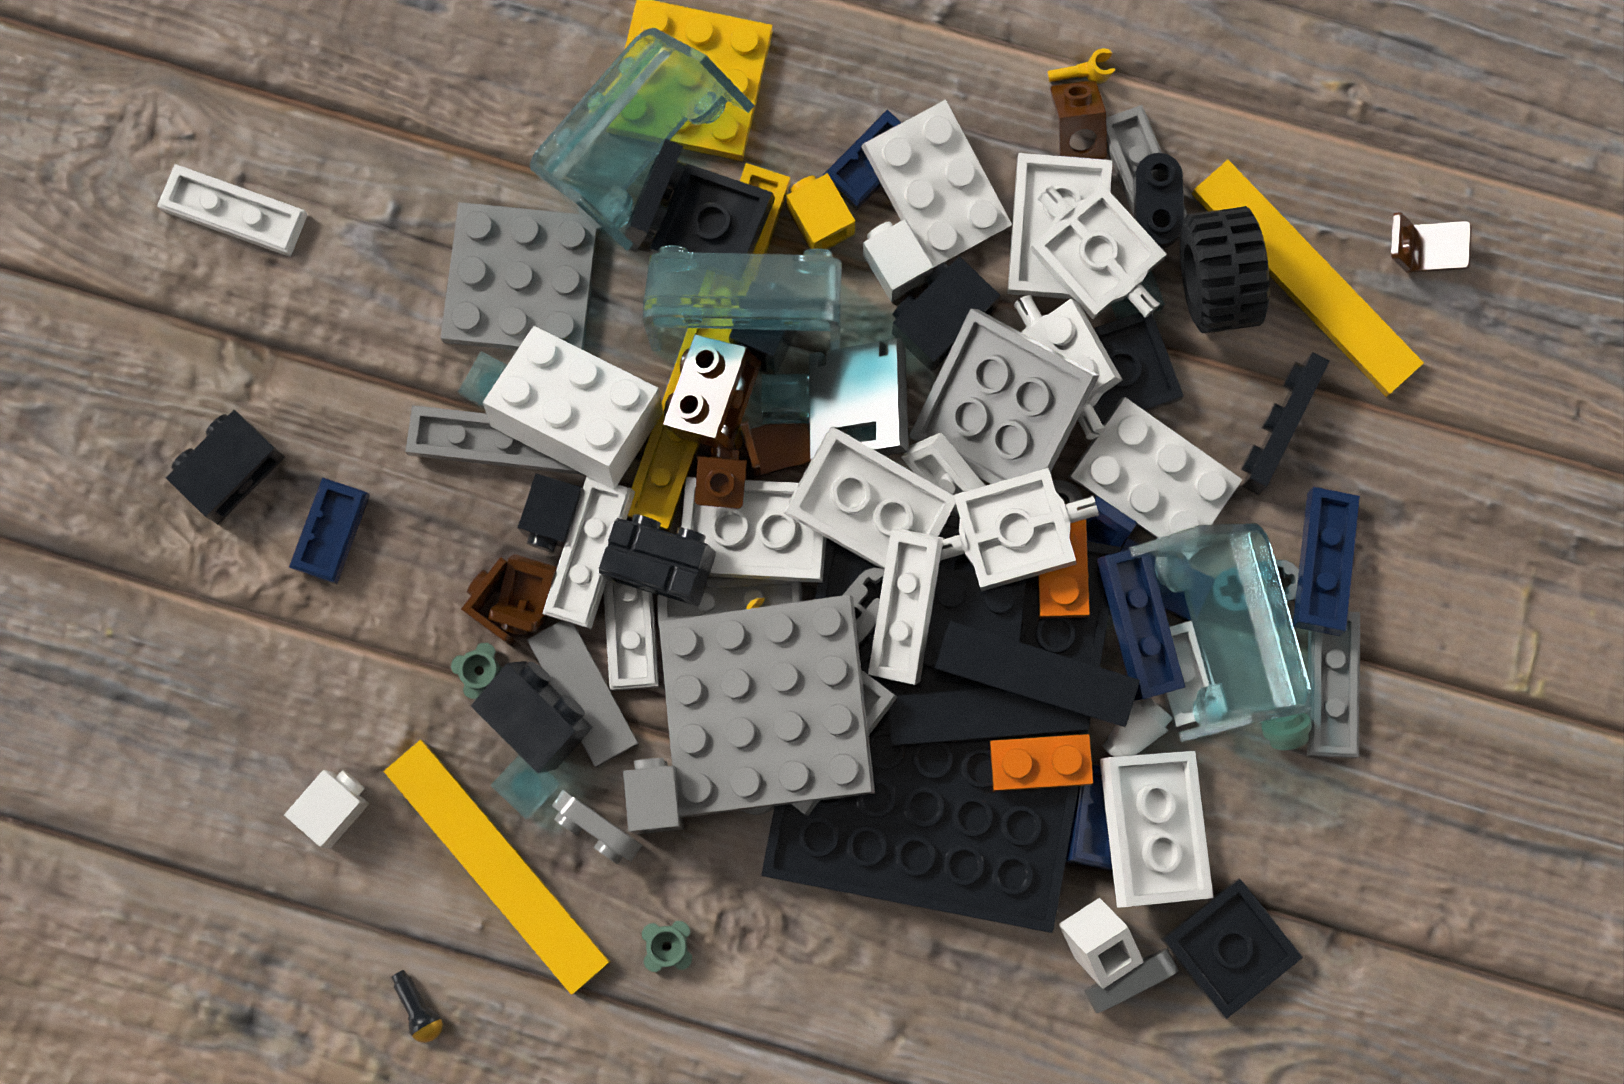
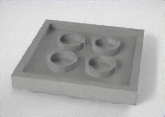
[441,202,600,350]
[909,309,1100,484]

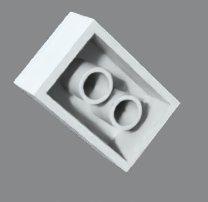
[483,326,663,490]

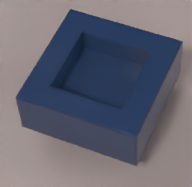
[1086,496,1137,547]

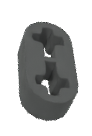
[1084,948,1179,1013]

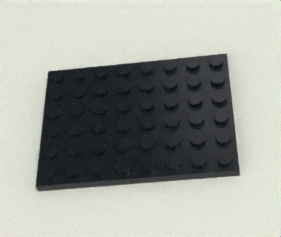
[761,516,1121,933]

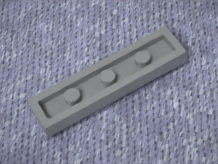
[405,405,584,475]

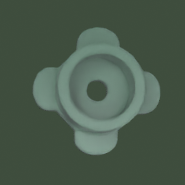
[451,643,503,699]
[642,921,692,972]

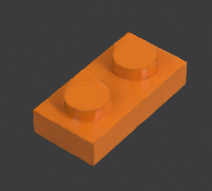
[1038,519,1090,619]
[990,734,1093,791]

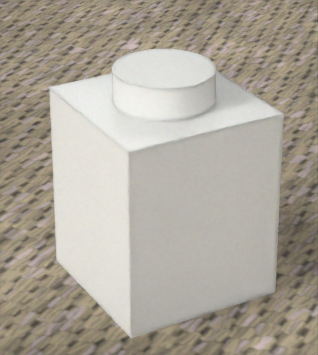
[863,219,933,302]
[284,770,369,848]
[1059,898,1144,989]

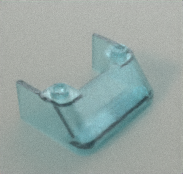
[530,28,755,251]
[643,245,842,351]
[1130,523,1312,742]

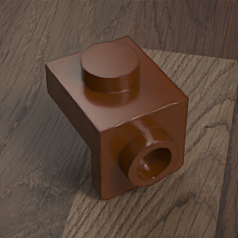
[695,448,750,509]
[488,554,557,634]

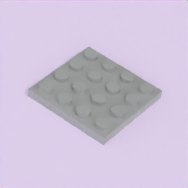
[659,595,875,818]

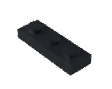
[1240,352,1330,495]

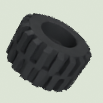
[1180,206,1270,334]

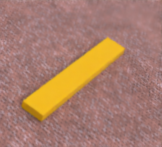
[1192,159,1424,397]
[383,739,610,995]

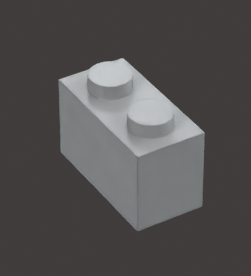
[623,758,685,834]

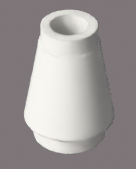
[1102,698,1173,757]

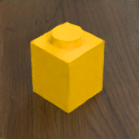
[786,173,855,256]

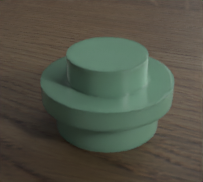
[1262,708,1312,750]

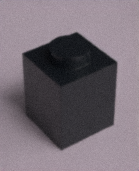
[517,473,582,552]

